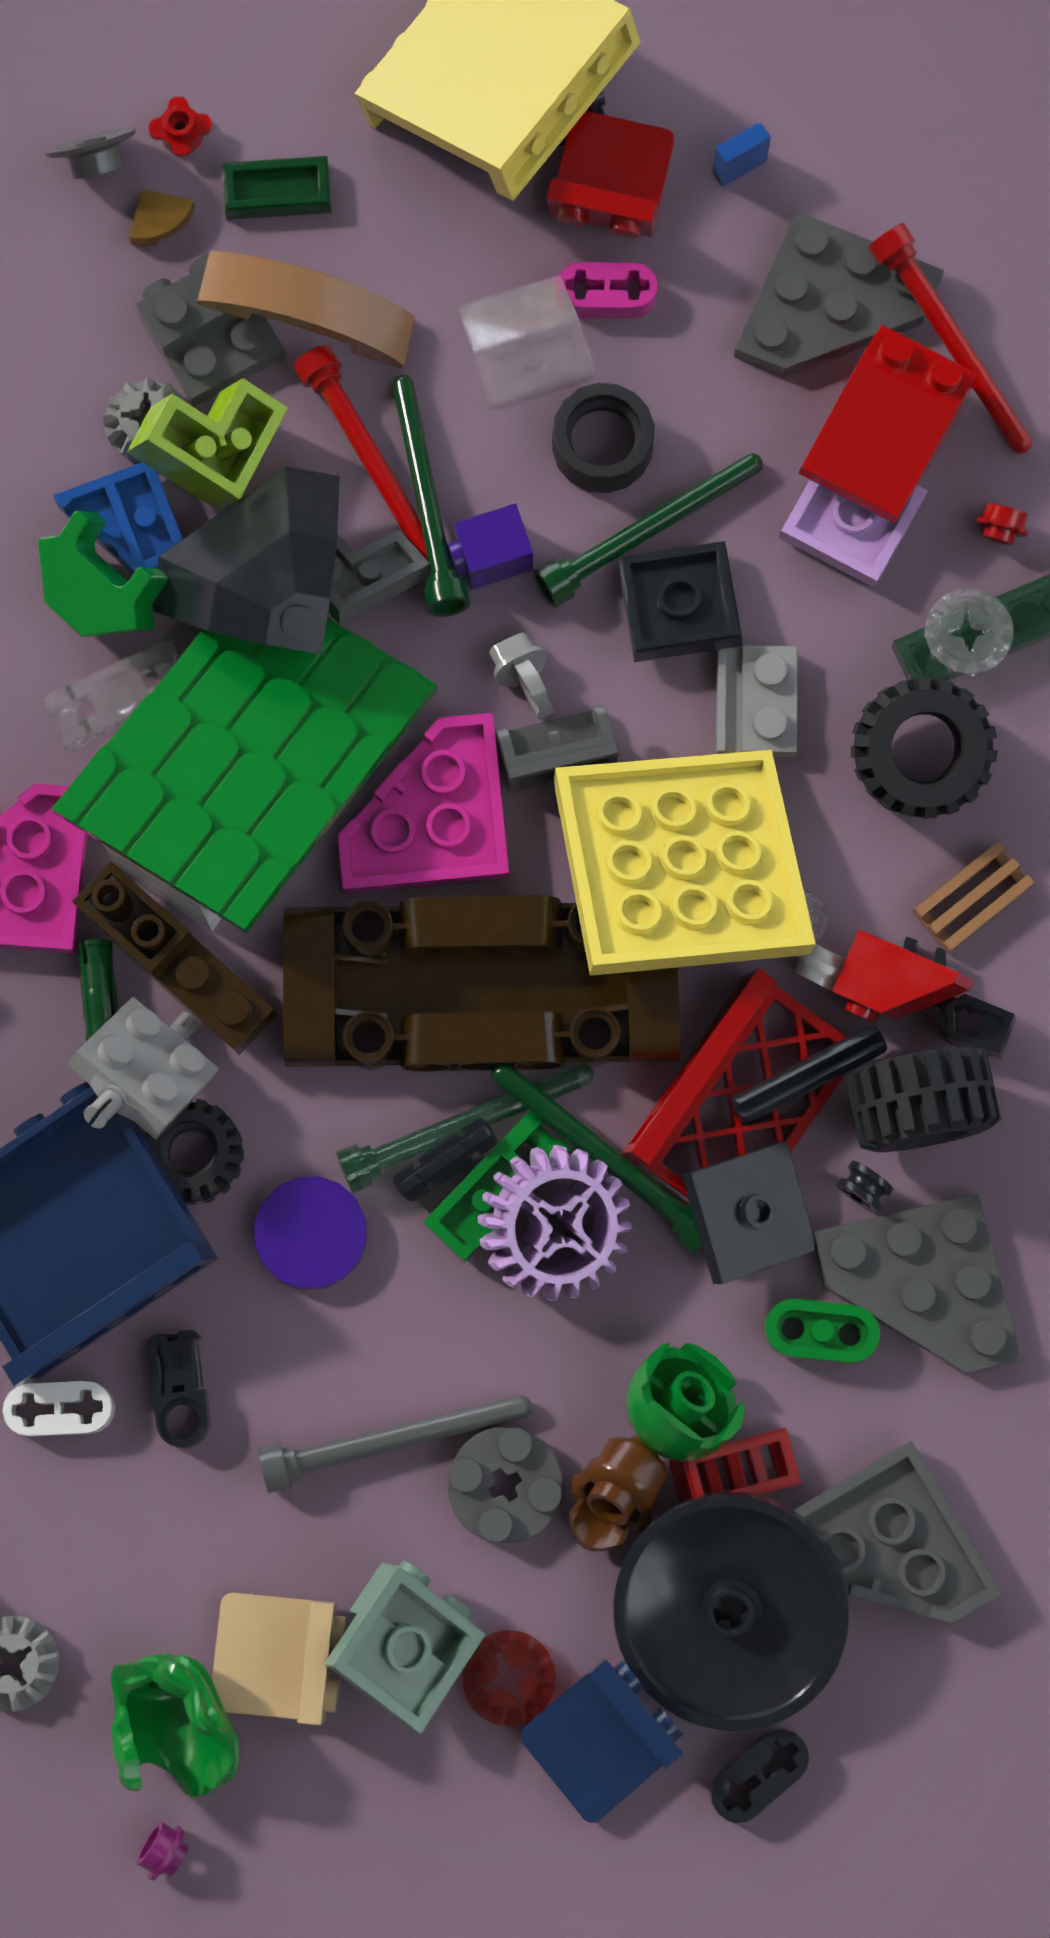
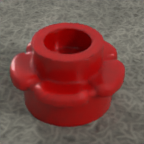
[976,503,1029,545]

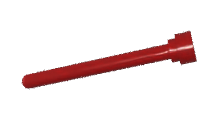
[868,222,1032,454]
[293,344,431,575]

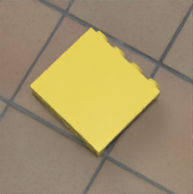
[354,0,641,201]

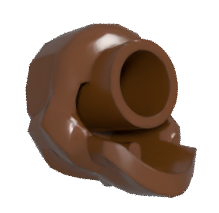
[569,1436,668,1552]

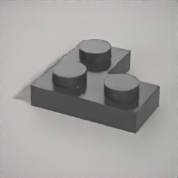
[328,530,430,625]

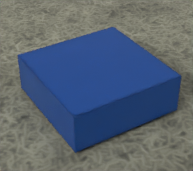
[713,123,771,187]

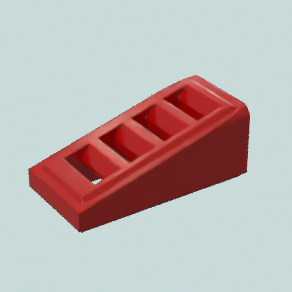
[669,1427,802,1503]

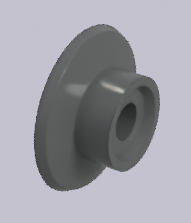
[44,127,136,179]

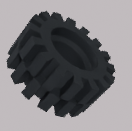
[142,1098,244,1205]

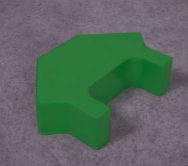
[38,511,168,637]

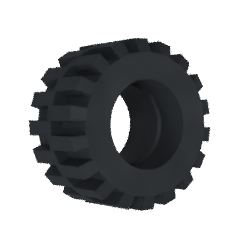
[851,678,998,819]
[846,1046,1002,1153]

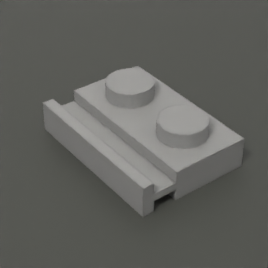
[716,645,797,758]

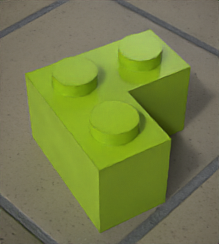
[127,378,288,510]

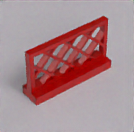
[621,968,847,1200]

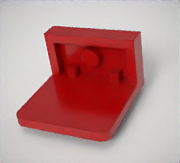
[546,111,675,238]

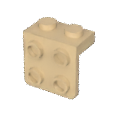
[212,1592,346,1725]

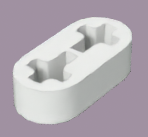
[2,1381,116,1437]

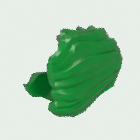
[110,1653,240,1798]

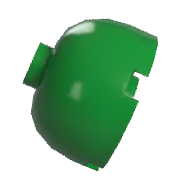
[626,1342,745,1462]

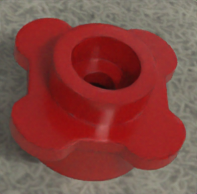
[148,96,212,157]

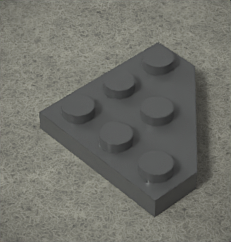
[734,211,944,377]
[813,1193,1022,1374]
[794,1441,1002,1624]

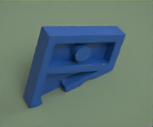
[54,462,183,574]

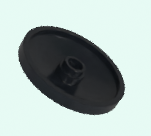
[613,1491,849,1731]

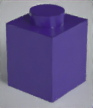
[447,503,533,590]

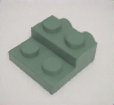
[324,1561,486,1734]

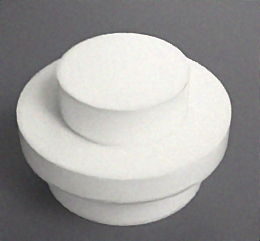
[794,944,844,990]

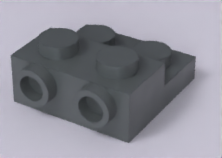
[136,254,286,407]

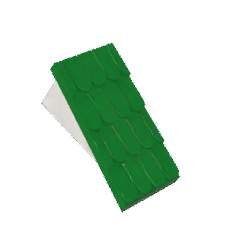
[51,616,438,934]

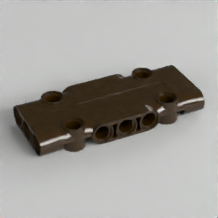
[283,895,680,1072]

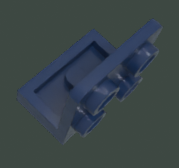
[520,1657,683,1823]

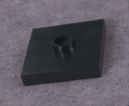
[618,541,742,662]
[682,1141,818,1284]

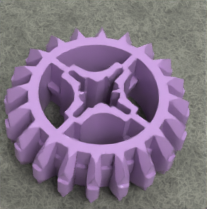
[477,1145,633,1301]

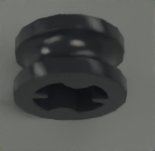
[835,1160,894,1213]

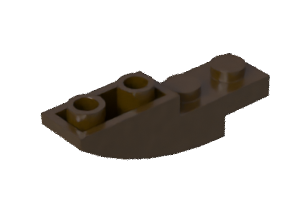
[72,861,278,1055]

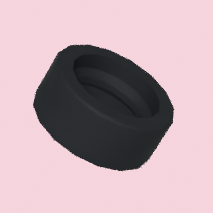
[552,382,655,493]

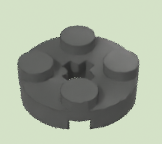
[448,1427,562,1543]

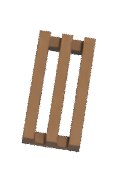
[912,841,1035,954]

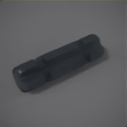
[394,1117,498,1202]

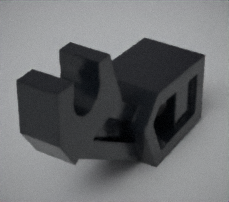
[902,936,1016,1059]

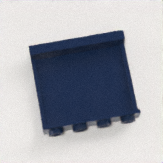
[0,1082,219,1386]

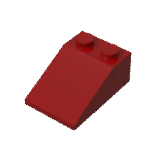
[798,324,978,524]

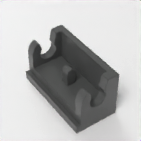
[496,704,618,792]

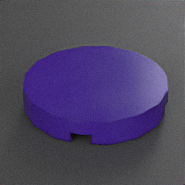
[254,1176,367,1290]

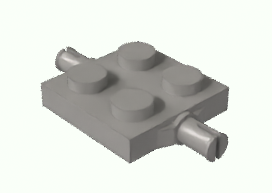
[67,997,220,1139]

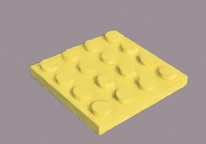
[553,750,816,976]

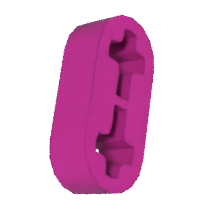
[556,262,658,318]

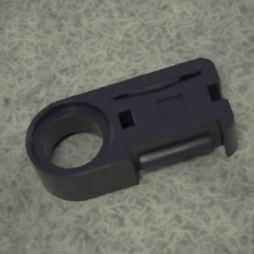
[147,1330,211,1448]

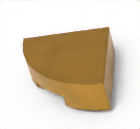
[129,189,195,246]

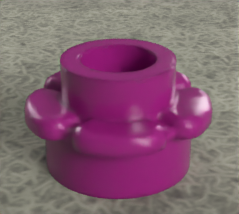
[136,1821,189,1880]

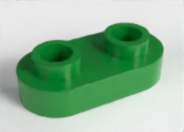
[764,1299,880,1364]

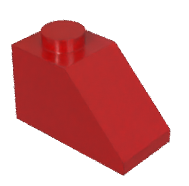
[832,929,974,1022]

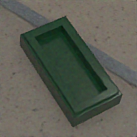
[222,156,332,220]

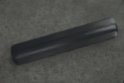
[731,1026,887,1123]

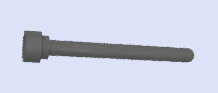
[258,1396,532,1493]

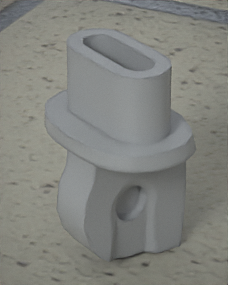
[489,632,553,720]

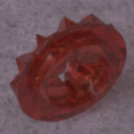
[462,1630,556,1726]

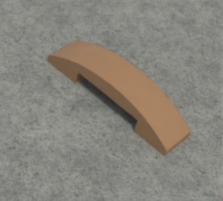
[196,251,415,368]

